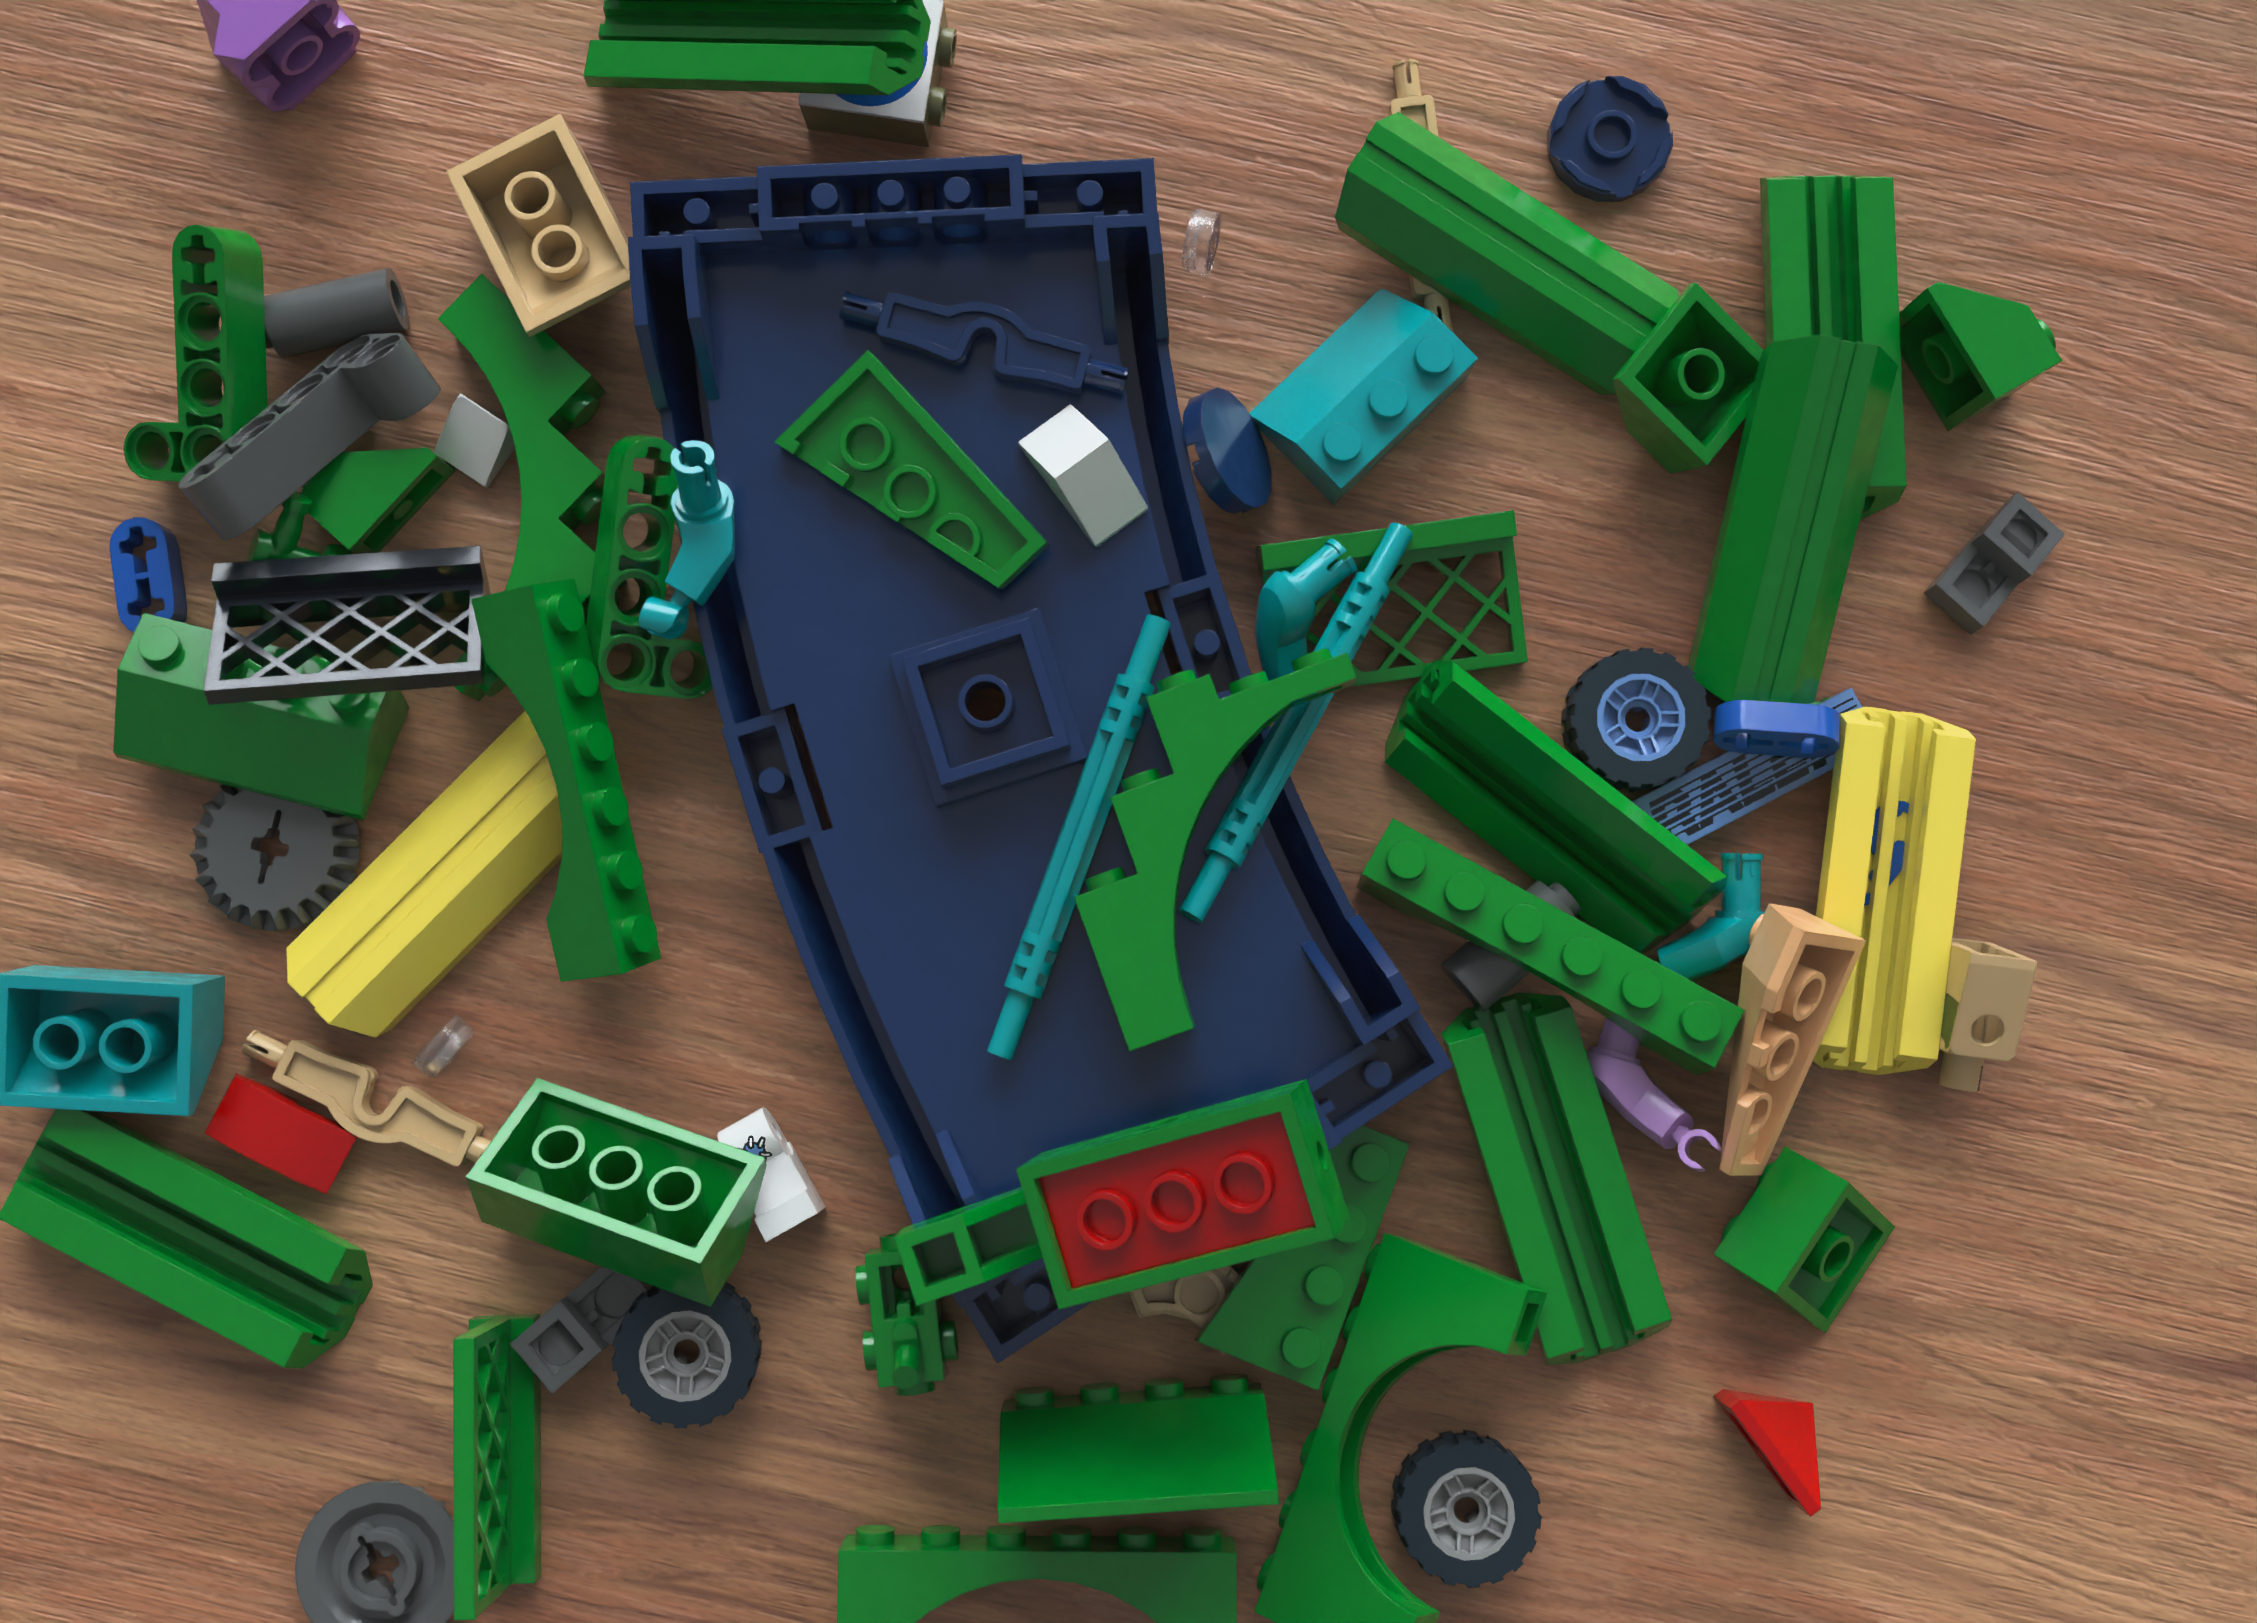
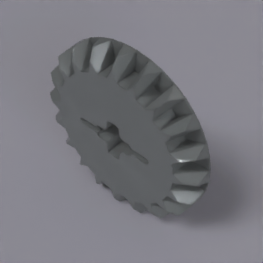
[190,784,361,931]
[295,1479,454,1623]

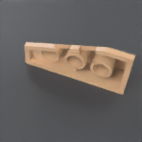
[1719,903,1866,1176]

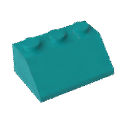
[1249,288,1478,505]
[0,965,225,1116]

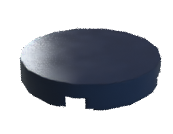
[1547,76,1673,202]
[1182,387,1272,514]

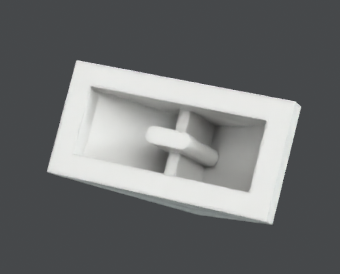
[1018,404,1148,548]

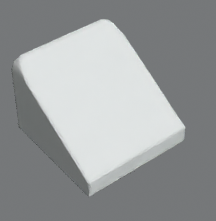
[434,393,515,488]

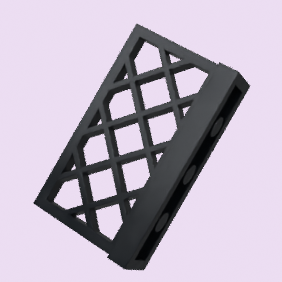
[204,546,491,705]

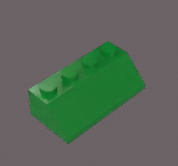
[113,613,409,820]
[465,1078,767,1307]

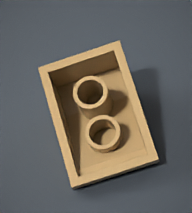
[446,114,631,337]

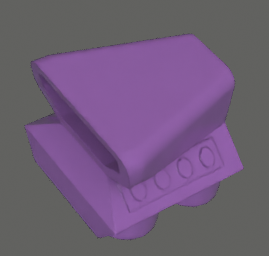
[197,0,360,112]

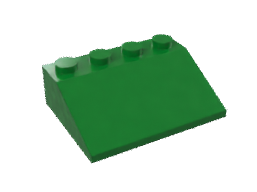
[997,1374,1279,1523]

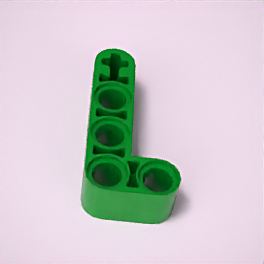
[123,224,268,482]
[586,435,713,699]

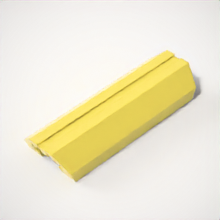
[1813,706,1976,1075]
[286,711,562,1038]

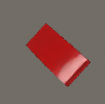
[204,1073,357,1194]

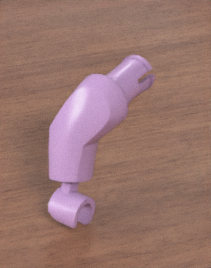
[1586,1018,1722,1172]

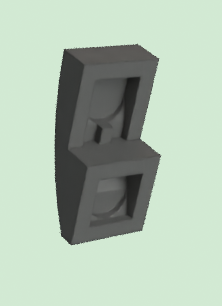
[1924,492,2065,635]
[510,1266,652,1394]

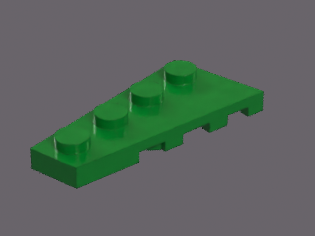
[774,350,1050,590]
[1194,1125,1410,1390]

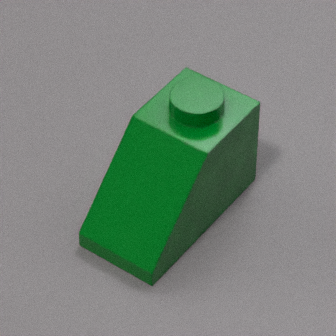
[299,448,455,554]

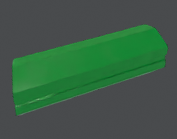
[584,0,931,96]
[1335,112,1679,395]
[1760,175,1907,520]
[1688,334,1898,704]
[1385,660,1727,954]
[1441,992,1672,1365]
[0,1109,373,1368]

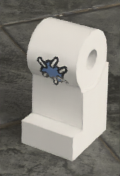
[717,1107,826,1242]

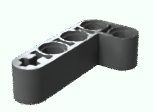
[178,333,441,540]

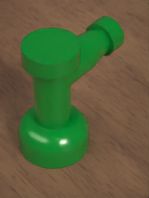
[247,492,352,561]

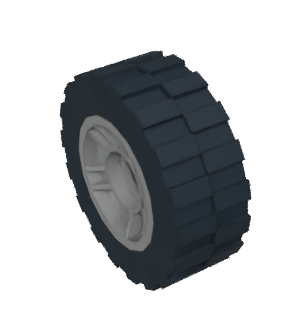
[611,1282,762,1428]
[1391,1430,1542,1588]

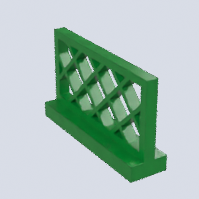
[1255,510,1528,687]
[453,1314,541,1621]

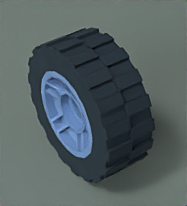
[1561,647,1712,792]

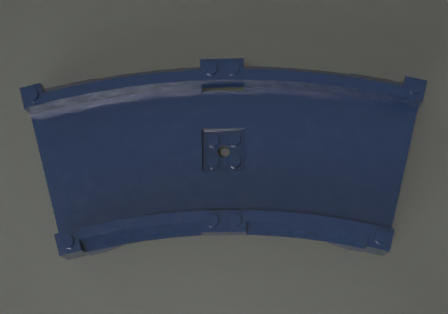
[628,154,1453,1364]

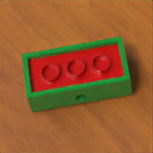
[1016,1079,1350,1309]

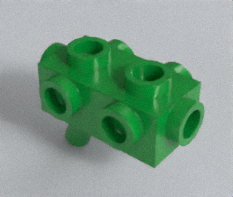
[856,1233,959,1396]

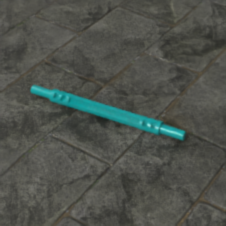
[1179,522,1413,923]
[987,614,1171,1060]

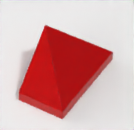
[1713,1389,1821,1517]

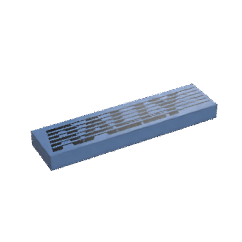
[1631,688,1862,845]

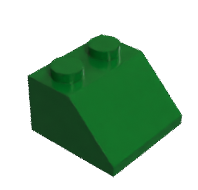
[1612,282,1763,474]
[1899,282,2062,431]
[1714,1146,1895,1333]

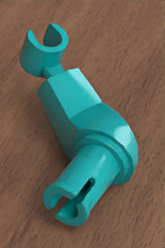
[638,440,735,639]
[1254,538,1357,727]
[1657,853,1765,981]

